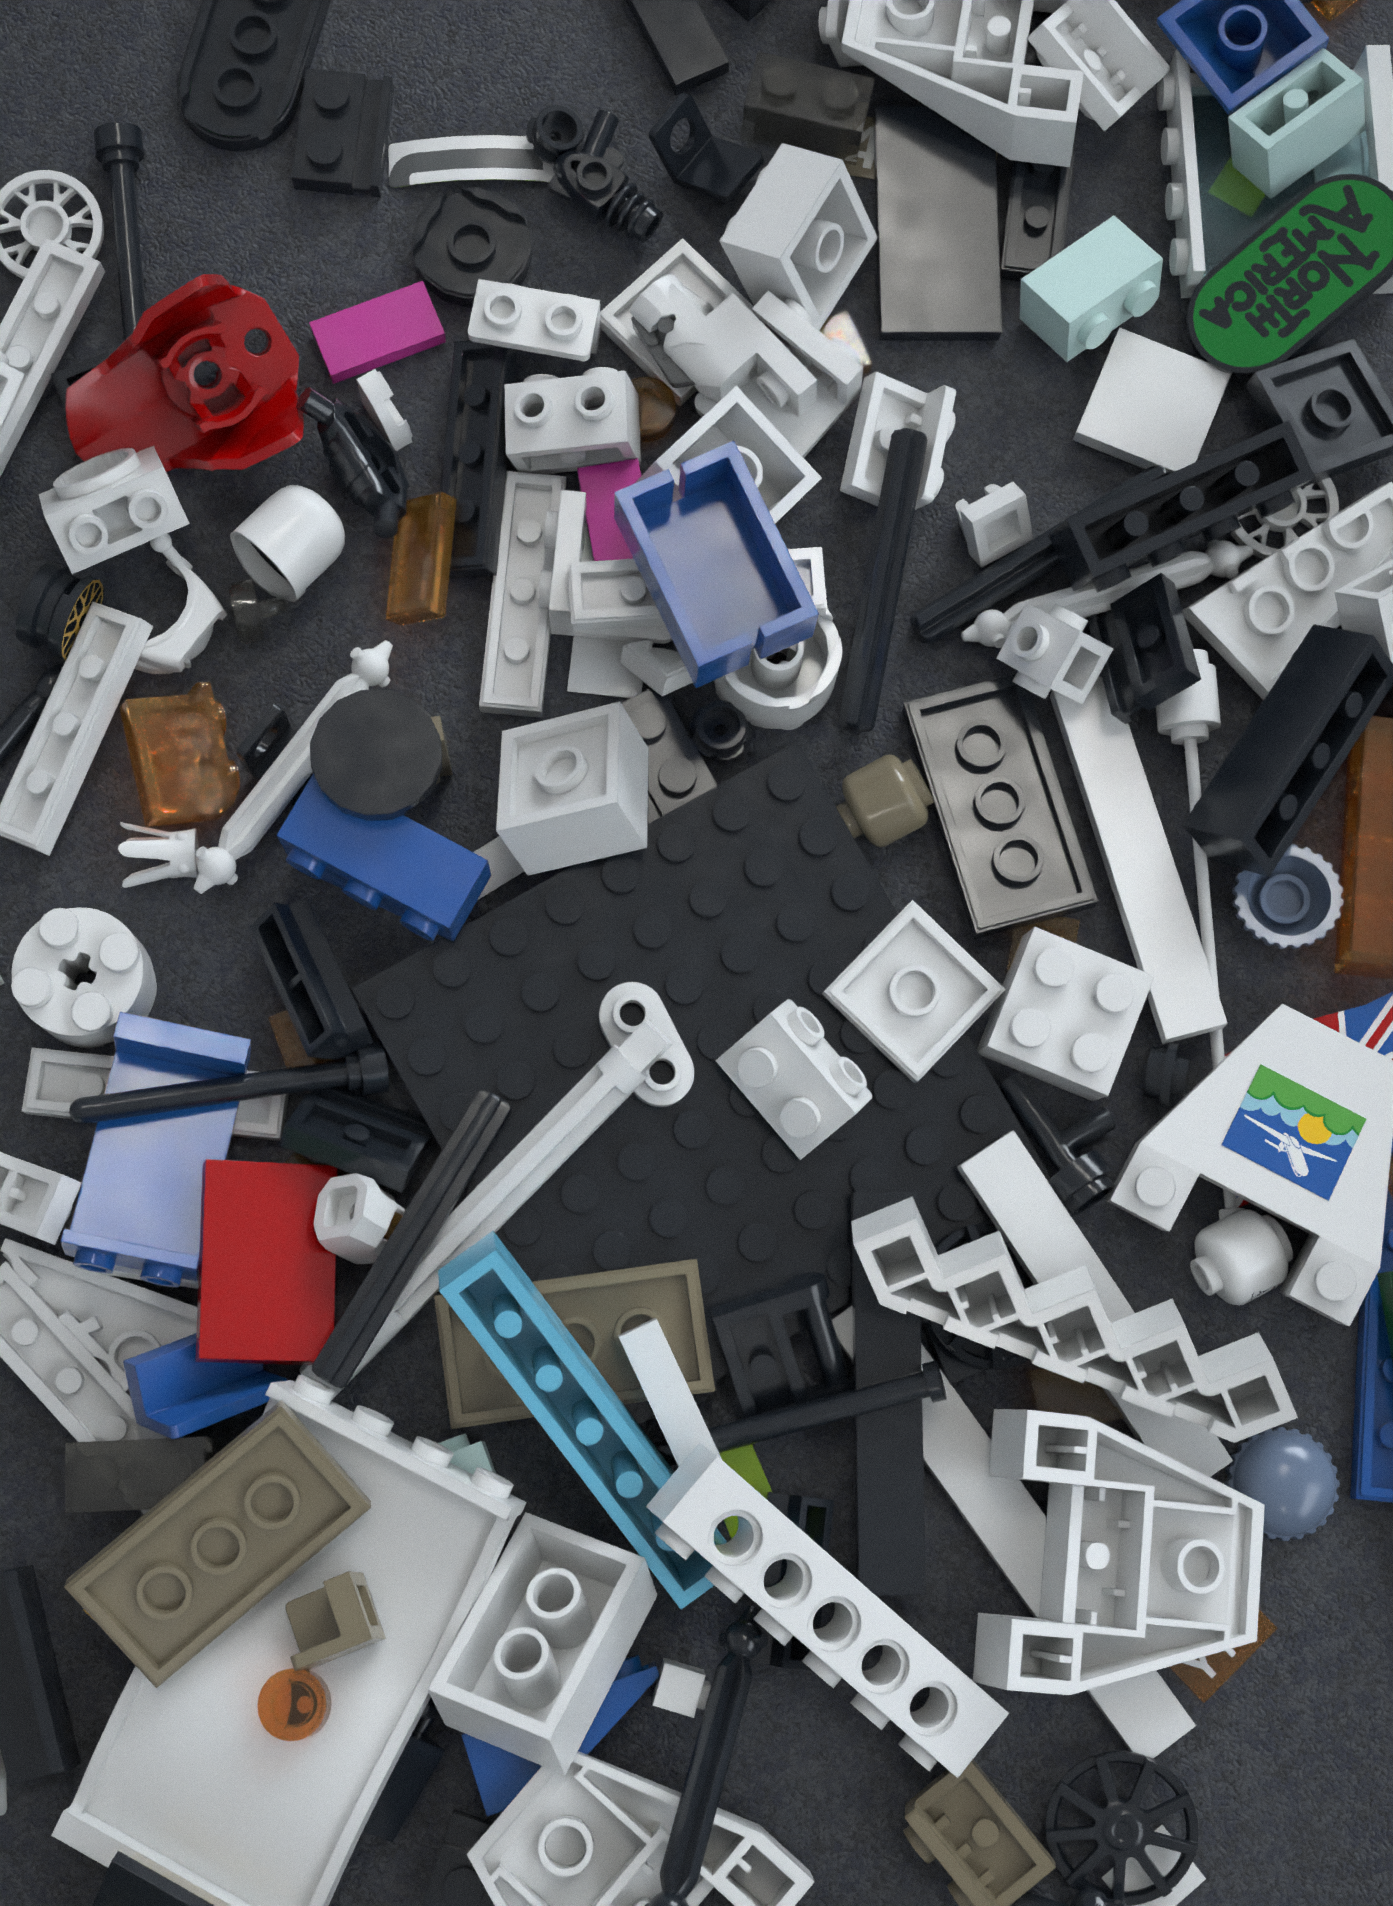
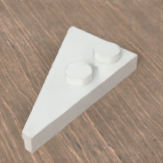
[0,1238,197,1393]

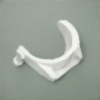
[134,533,227,674]

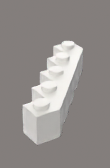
[851,1196,1298,1443]

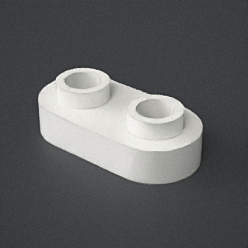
[599,982,694,1107]

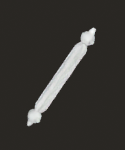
[961,540,1253,648]
[193,640,393,894]

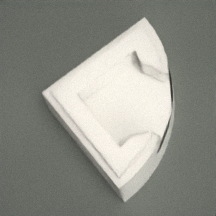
[356,369,413,451]
[619,640,693,696]

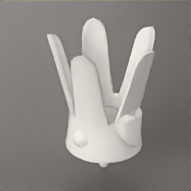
[118,822,199,888]

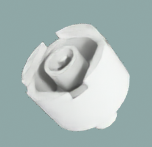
[714,609,842,730]
[11,907,157,1049]

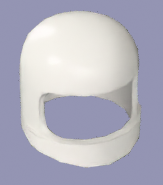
[230,485,345,602]

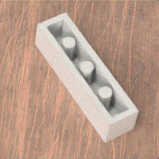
[618,1318,722,1467]

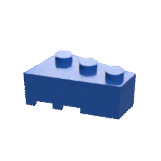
[277,774,492,942]

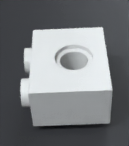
[39,445,190,574]

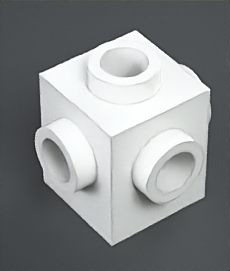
[996,603,1113,705]

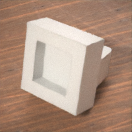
[955,482,1034,568]

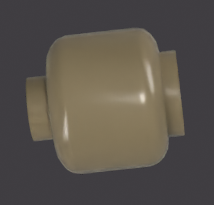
[836,754,934,848]

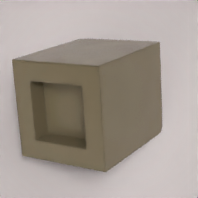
[285,1571,386,1671]

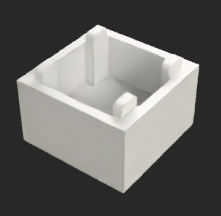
[496,701,649,876]

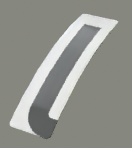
[388,135,560,188]

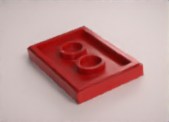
[195,1159,337,1365]

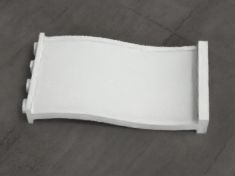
[51,1375,527,1906]

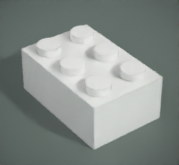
[427,1512,657,1775]

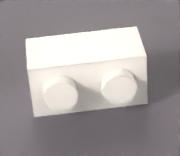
[652,1658,711,1718]

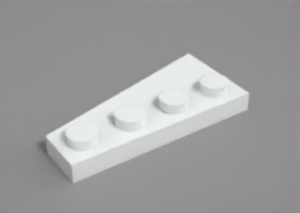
[1182,482,1393,700]

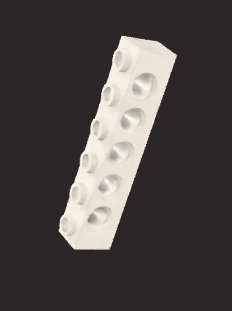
[646,1443,1009,1778]

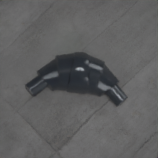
[296,387,410,538]

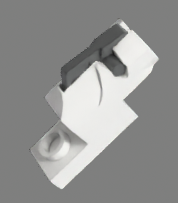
[630,274,817,417]

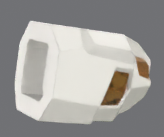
[313,1173,406,1264]

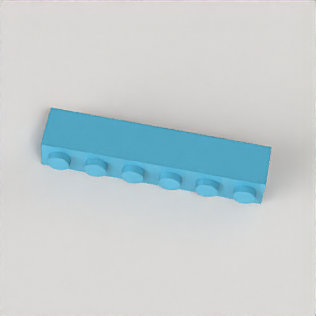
[438,1231,727,1609]

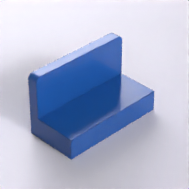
[123,1333,287,1439]

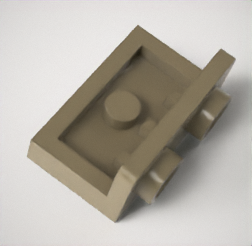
[903,1759,1056,1906]

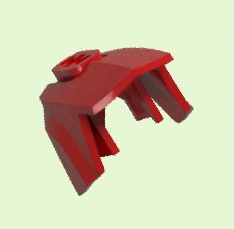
[65,274,304,472]

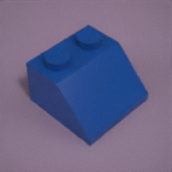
[1157,0,1329,115]

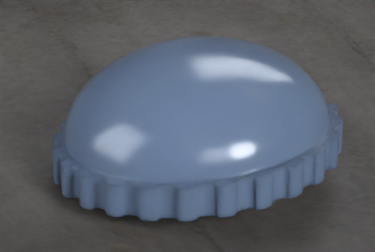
[1232,844,1344,950]
[1224,1427,1340,1541]

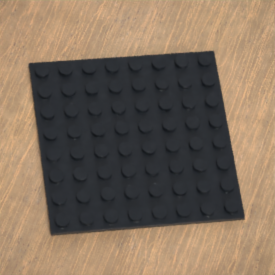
[351,741,1051,1425]

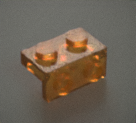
[119,682,240,827]

